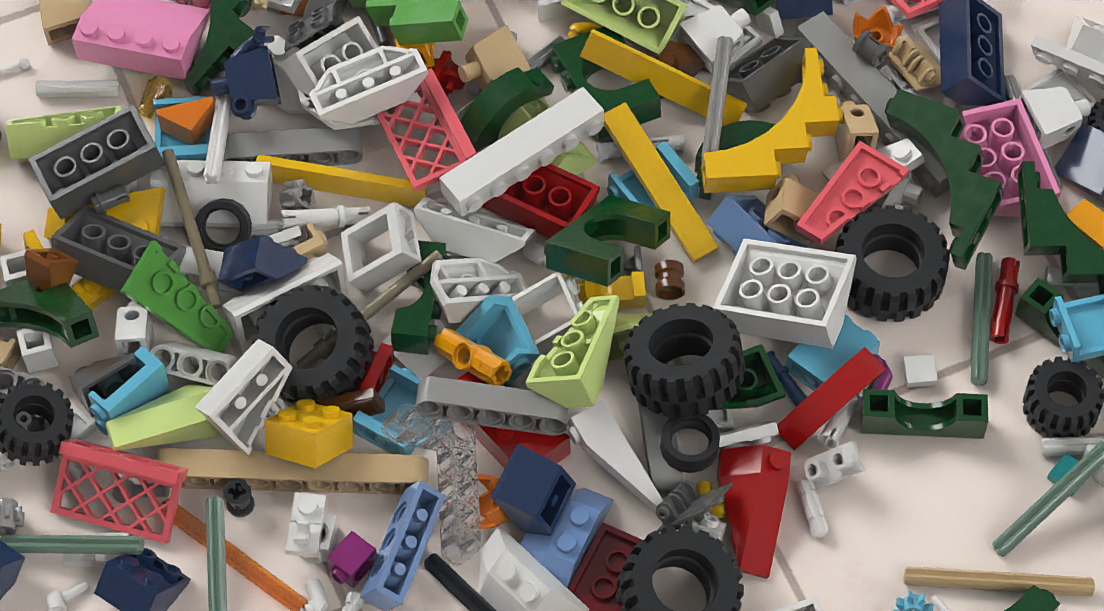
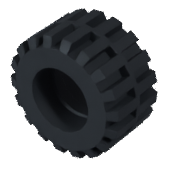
[1022,356,1104,438]
[0,380,74,466]

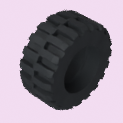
[835,205,950,322]
[252,285,374,403]
[623,303,745,419]
[616,525,744,611]

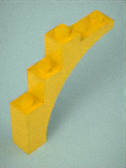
[701,48,843,193]

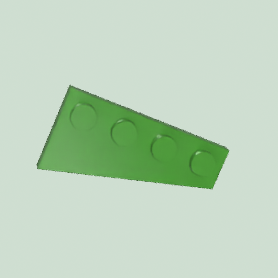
[120,240,235,353]

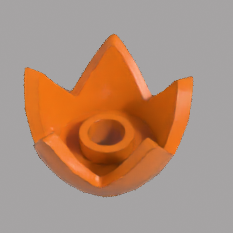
[853,5,904,48]
[466,474,509,529]

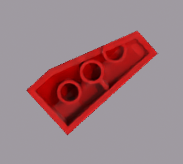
[717,444,791,579]

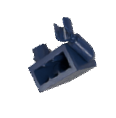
[211,26,282,120]

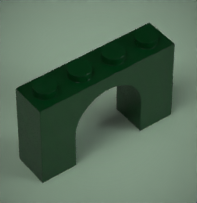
[550,26,661,140]
[544,195,670,287]

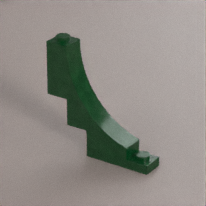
[885,89,1004,270]
[1016,161,1104,295]

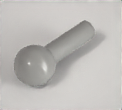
[112,479,170,503]

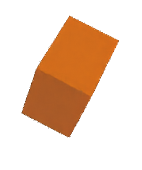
[156,96,215,145]

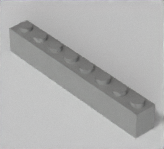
[795,11,950,198]

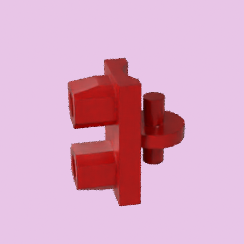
[417,50,466,98]

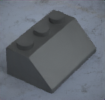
[726,36,811,113]

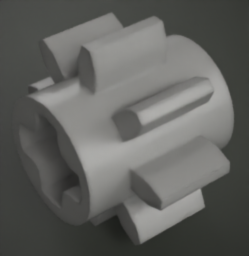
[279,179,315,210]
[0,498,25,536]

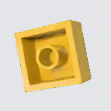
[265,399,353,469]

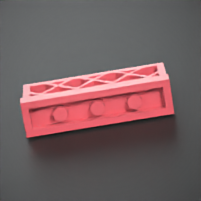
[376,68,477,192]
[50,438,188,544]

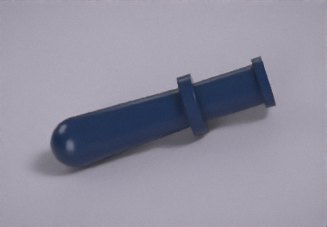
[767,351,807,407]

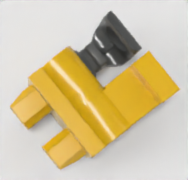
[566,246,646,309]

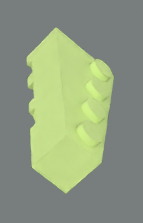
[5,105,123,162]

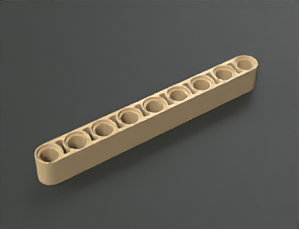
[153,448,429,495]

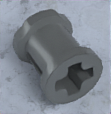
[852,30,891,67]

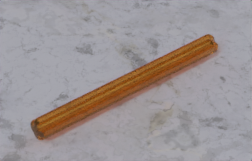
[161,498,308,611]

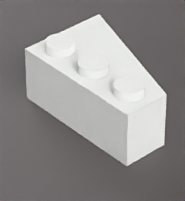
[195,339,293,456]

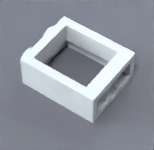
[341,202,422,292]
[512,272,585,364]

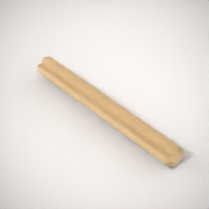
[904,566,1095,596]

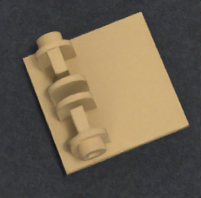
[887,35,941,91]

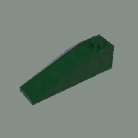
[660,344,786,413]

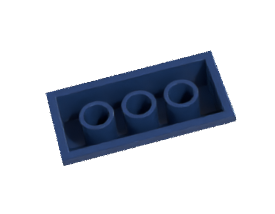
[939,0,1005,106]

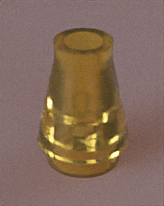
[136,75,174,119]

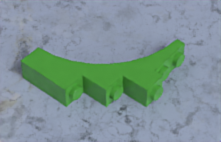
[349,0,469,45]

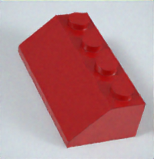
[482,139,600,239]

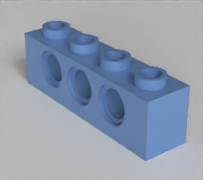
[359,481,446,611]

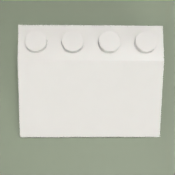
[713,239,857,349]

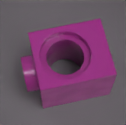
[327,531,377,589]

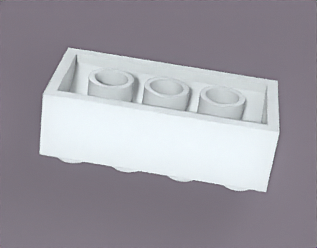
[150,160,273,228]
[222,253,347,347]

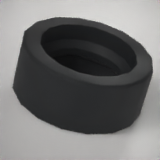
[195,198,252,252]
[660,414,720,473]

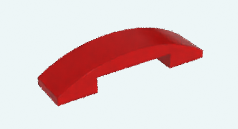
[777,347,886,451]

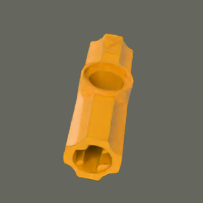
[433,328,513,386]

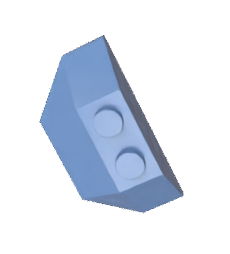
[520,488,614,588]

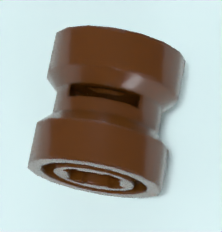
[654,260,685,300]

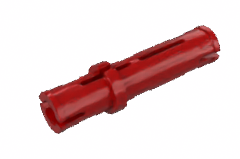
[989,257,1020,344]

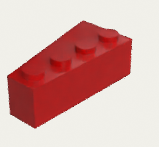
[456,371,571,469]

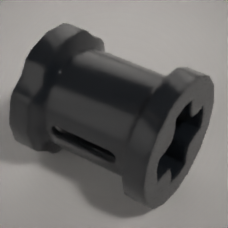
[223,479,255,517]

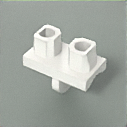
[873,173,924,210]
[804,441,865,490]

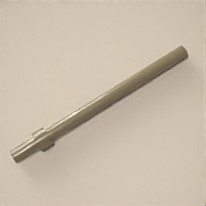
[162,149,222,309]
[296,250,444,369]

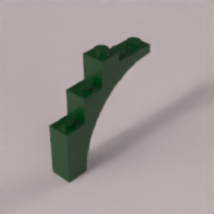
[183,0,254,96]
[0,279,99,348]

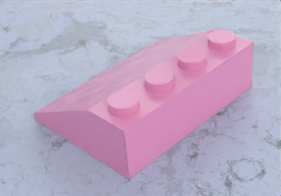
[72,0,210,80]
[959,99,1061,217]

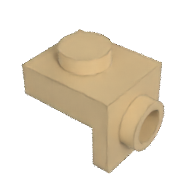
[292,223,328,262]

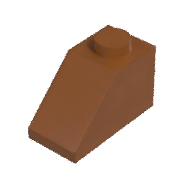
[24,248,79,293]

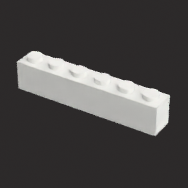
[439,87,605,217]

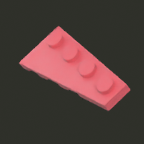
[795,141,910,245]

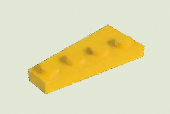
[44,187,166,240]

